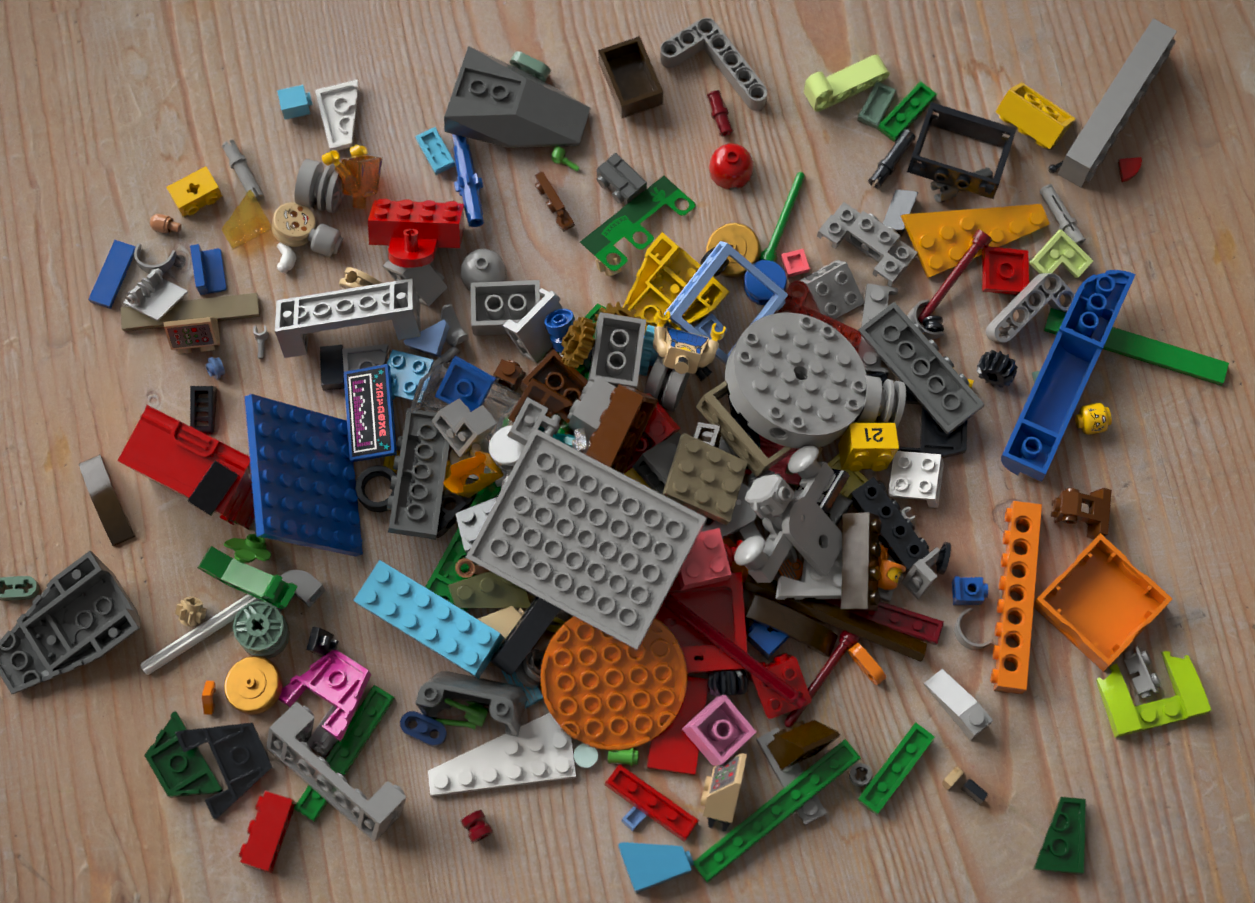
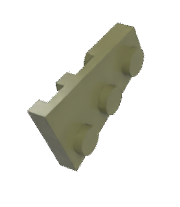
[448,571,530,608]

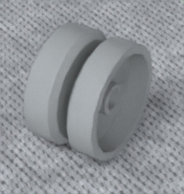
[644,356,690,412]

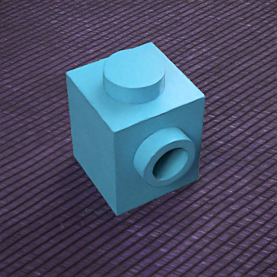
[277,85,313,120]

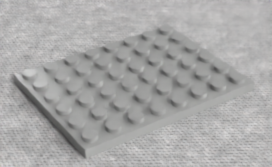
[466,428,707,650]

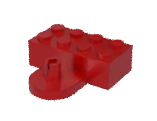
[368,199,465,268]

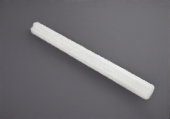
[140,594,261,675]

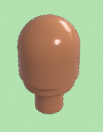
[150,214,182,234]

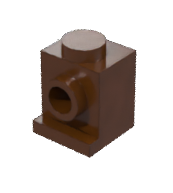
[493,359,526,393]

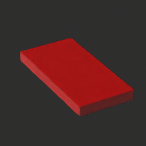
[647,676,708,776]

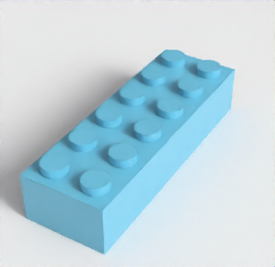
[353,560,504,679]

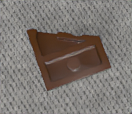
[508,377,572,422]

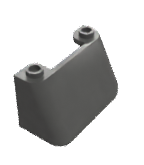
[415,671,527,737]

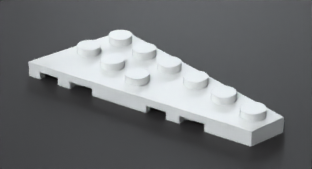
[428,713,576,797]

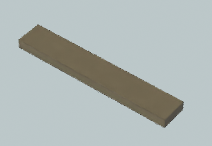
[121,293,260,332]

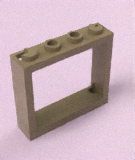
[696,381,797,477]

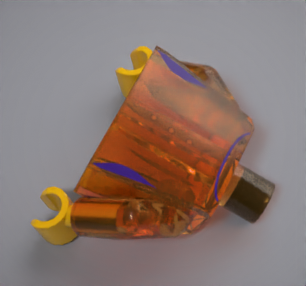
[322,145,382,209]

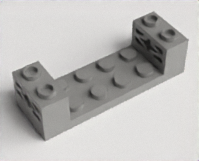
[275,279,421,358]
[266,702,406,842]

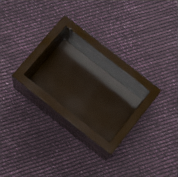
[598,36,663,118]

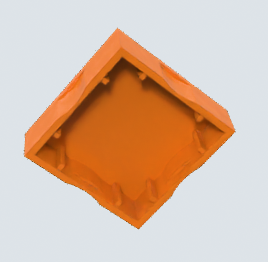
[1033,533,1173,672]

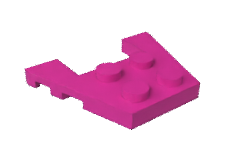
[278,650,371,741]

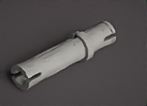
[222,140,264,203]
[1040,184,1086,246]

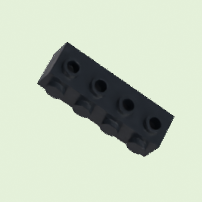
[848,477,930,573]

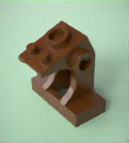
[1051,488,1112,539]

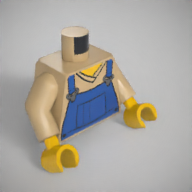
[653,309,726,374]

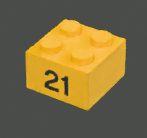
[838,423,899,471]

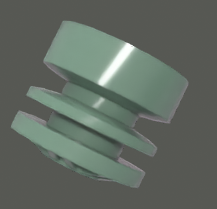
[233,601,290,659]

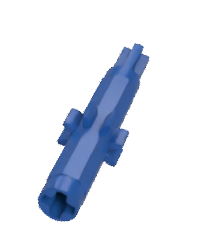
[452,134,484,227]

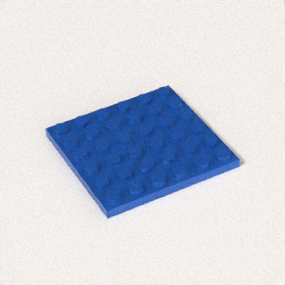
[244,394,363,557]

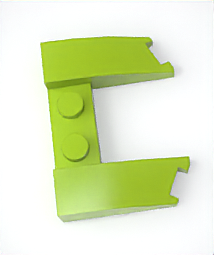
[1096,651,1212,738]

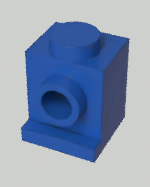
[951,576,988,605]

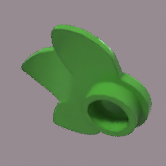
[224,534,271,563]

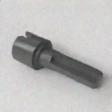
[930,167,993,203]

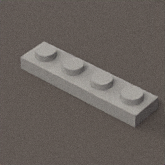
[756,727,826,826]

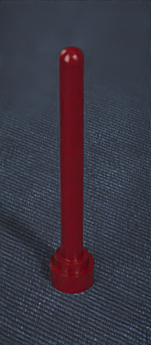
[918,229,992,323]
[784,630,860,728]

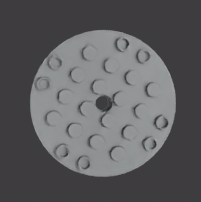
[725,313,867,449]

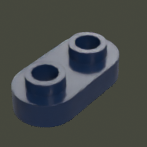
[400,711,447,747]

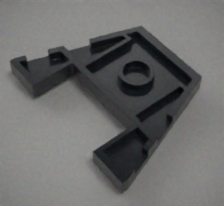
[898,388,967,459]
[175,722,273,820]

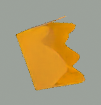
[443,451,504,498]

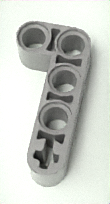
[986,273,1075,343]

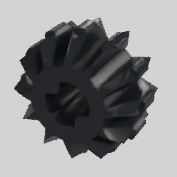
[976,350,1018,388]
[707,670,749,696]

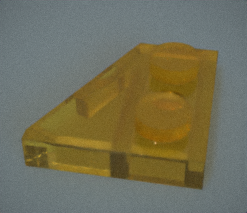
[221,190,272,250]

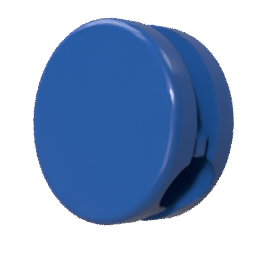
[744,260,787,306]

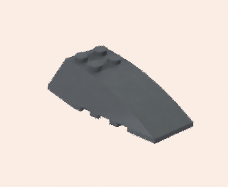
[0,551,140,694]

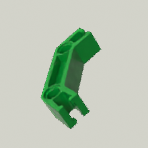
[197,546,298,609]

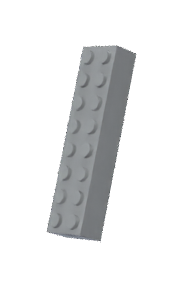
[1058,18,1177,187]

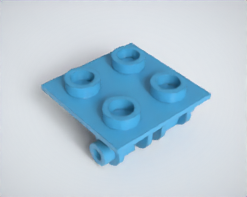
[387,350,434,402]

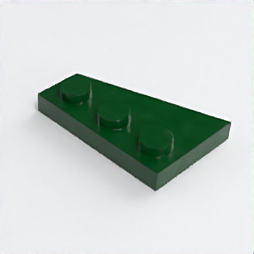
[1033,797,1086,874]

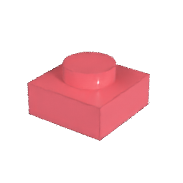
[781,249,810,278]

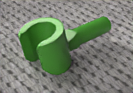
[551,147,580,172]

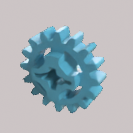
[639,325,658,376]

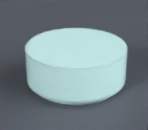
[574,743,598,769]

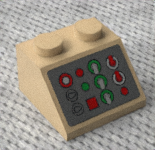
[163,317,220,354]
[700,753,747,823]

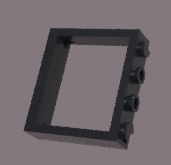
[907,102,1017,199]

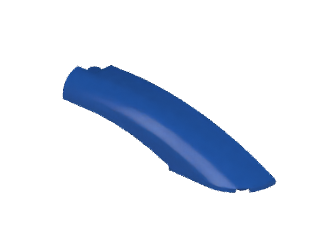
[1001,270,1136,482]

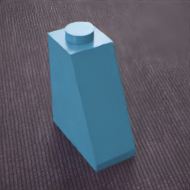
[618,842,694,894]

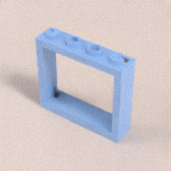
[664,241,788,365]

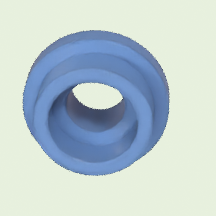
[206,357,225,380]

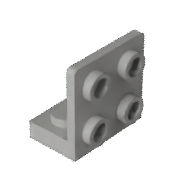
[799,260,864,323]

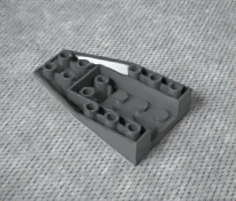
[444,46,590,148]

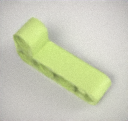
[804,55,890,112]

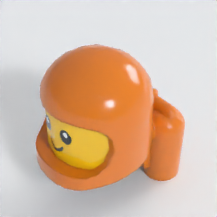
[878,545,906,590]

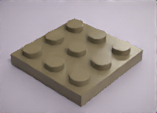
[662,433,748,525]

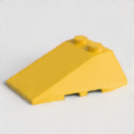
[623,232,730,336]

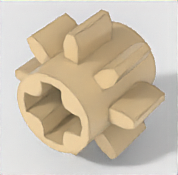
[595,253,621,276]
[175,597,207,626]

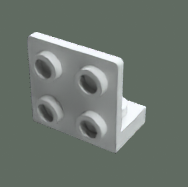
[888,451,944,508]

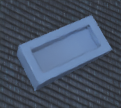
[621,806,647,831]

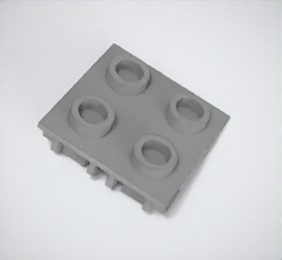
[123,268,188,321]

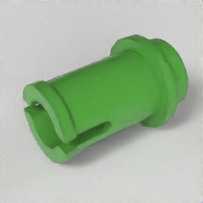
[608,748,639,767]

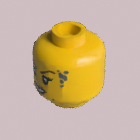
[1075,403,1112,435]

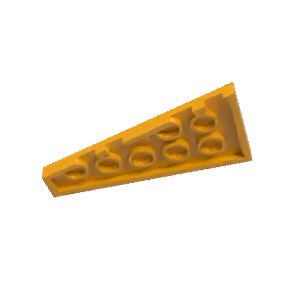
[901,204,1050,278]

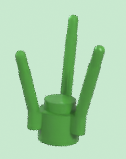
[434,698,488,730]

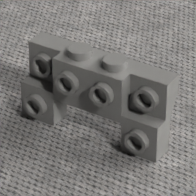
[817,202,918,287]

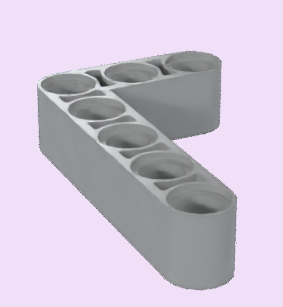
[660,18,767,111]

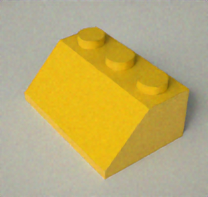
[995,82,1076,149]

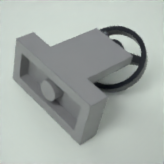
[902,541,951,599]

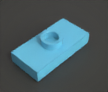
[415,127,456,175]

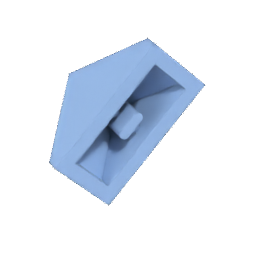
[404,320,450,357]

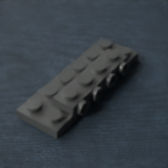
[858,302,984,435]
[387,408,449,540]

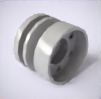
[294,159,346,213]
[854,375,906,428]

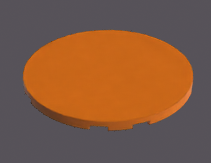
[541,616,687,750]

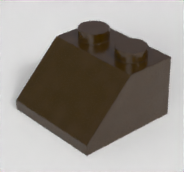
[767,720,841,771]

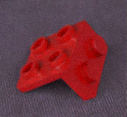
[747,653,811,719]

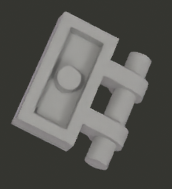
[507,397,561,446]

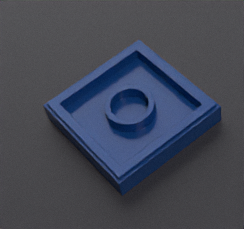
[435,356,496,412]

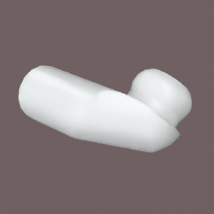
[277,242,296,274]

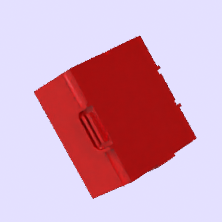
[117,405,255,530]

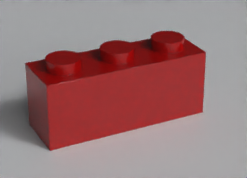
[239,791,296,874]

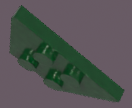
[144,711,223,798]

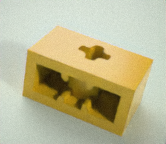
[166,166,222,217]

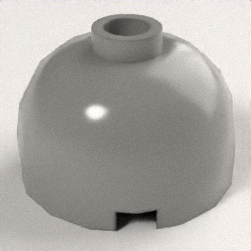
[461,249,506,292]

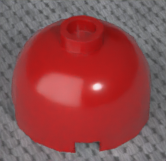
[709,143,754,189]

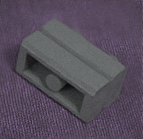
[596,153,647,205]

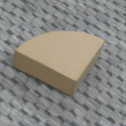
[941,766,964,790]

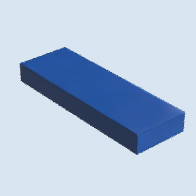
[88,240,136,309]

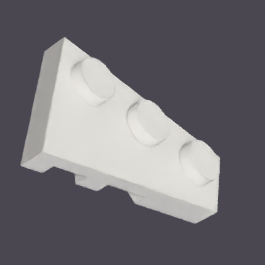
[315,79,359,151]

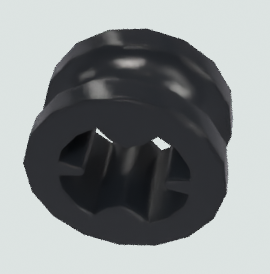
[922,316,944,332]

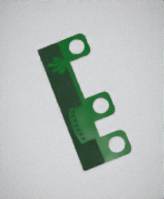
[580,175,695,271]

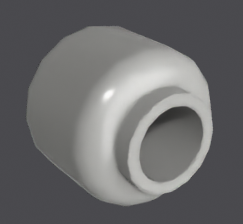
[308,224,343,257]

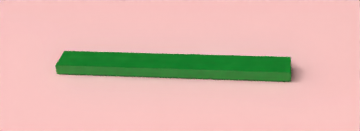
[1043,308,1229,386]
[693,739,861,883]

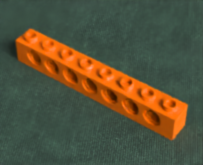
[990,501,1042,694]

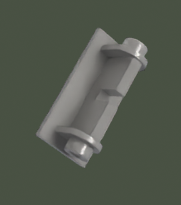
[1123,647,1161,698]
[306,705,353,757]

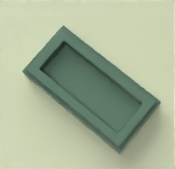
[857,81,897,129]

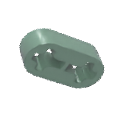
[510,51,551,82]
[0,576,40,601]

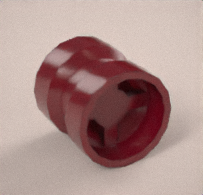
[461,809,493,843]

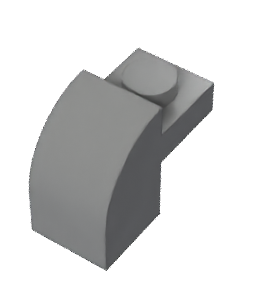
[276,570,326,612]

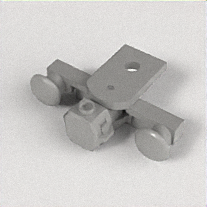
[734,445,843,583]

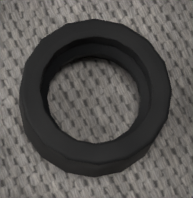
[355,465,397,513]

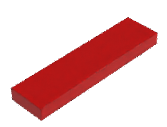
[605,764,699,842]

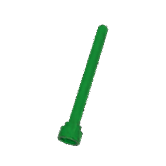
[759,172,805,263]

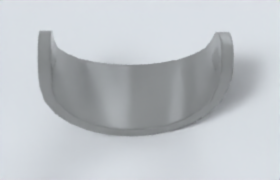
[134,244,177,274]
[907,299,944,340]
[440,304,469,346]
[954,607,994,650]

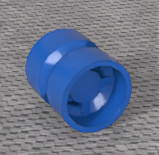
[544,309,575,353]

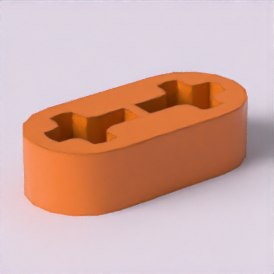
[847,643,887,686]

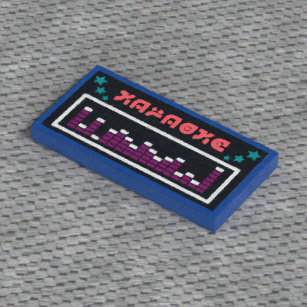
[344,364,397,462]

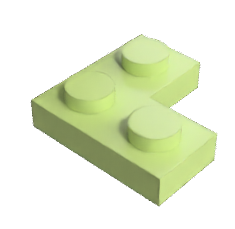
[1029,229,1093,278]

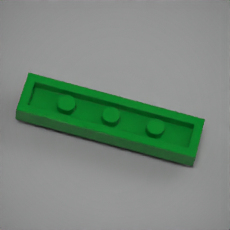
[857,722,935,815]

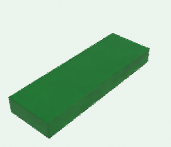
[877,81,938,142]

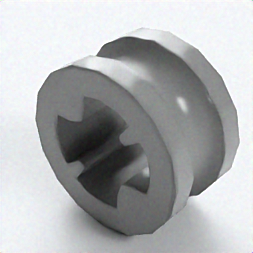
[849,763,872,787]

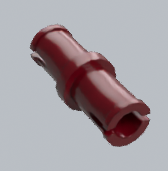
[707,90,733,137]

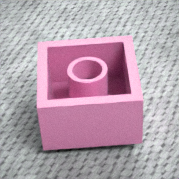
[682,695,756,766]

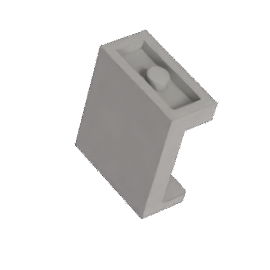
[503,288,565,363]

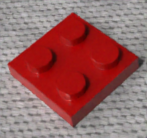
[982,246,1029,295]

